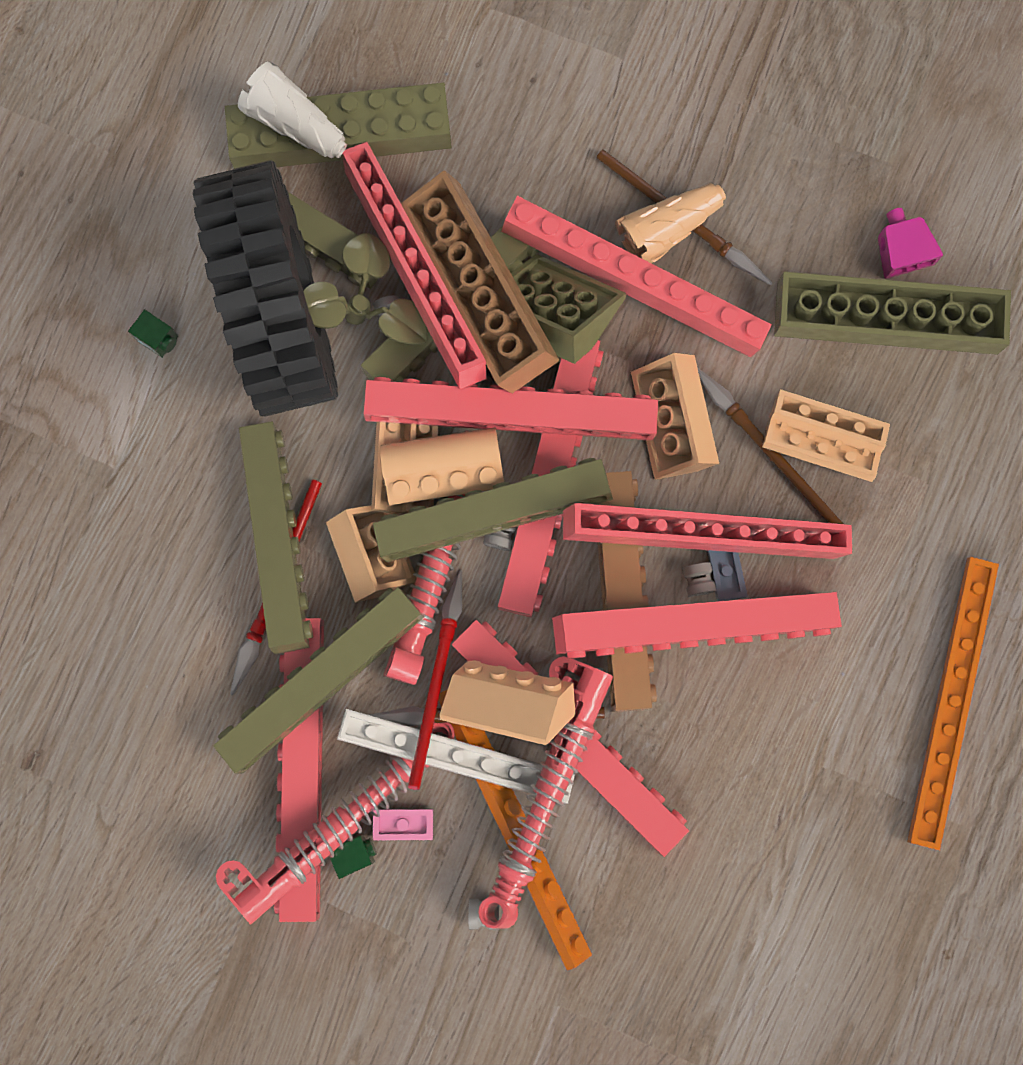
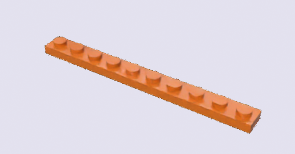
[907,557,999,851]
[439,689,592,971]

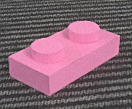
[373,809,433,840]

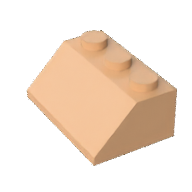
[326,505,416,603]

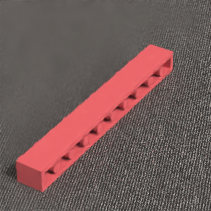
[342,142,486,389]
[501,196,772,357]
[498,340,604,618]
[364,377,658,441]
[563,503,852,559]
[552,592,842,659]
[274,618,324,922]
[451,620,689,857]

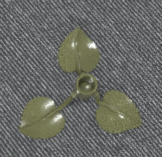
[303,233,427,345]

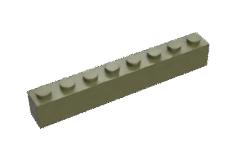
[361,226,539,382]
[239,421,313,654]
[373,458,613,562]
[213,587,425,774]

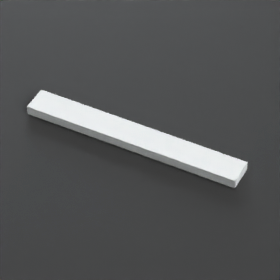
[337,709,575,804]

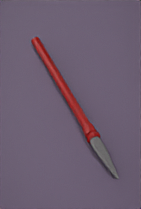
[230,479,322,695]
[408,570,462,790]

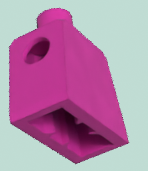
[878,208,943,279]

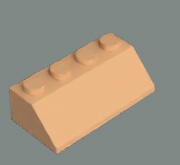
[631,353,719,479]
[440,660,575,745]

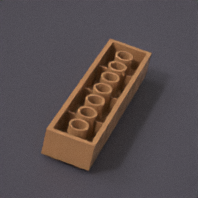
[401,170,560,394]
[596,471,657,712]

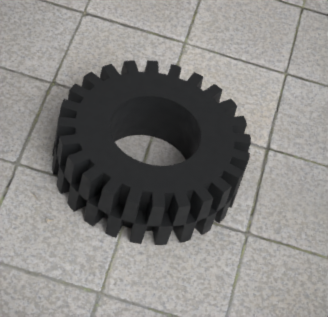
[193,160,338,417]

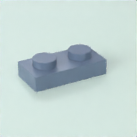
[707,550,747,602]

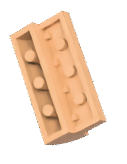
[762,389,890,482]
[371,422,438,516]
[380,427,504,505]

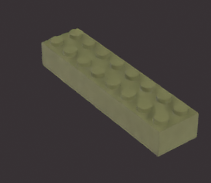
[225,82,452,169]
[774,272,1011,355]

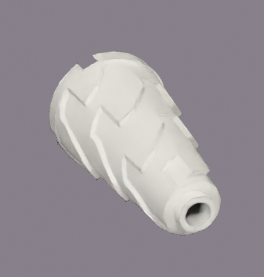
[238,61,347,158]

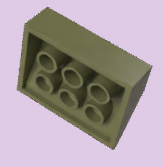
[511,254,626,364]

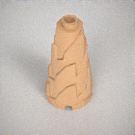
[615,183,726,264]

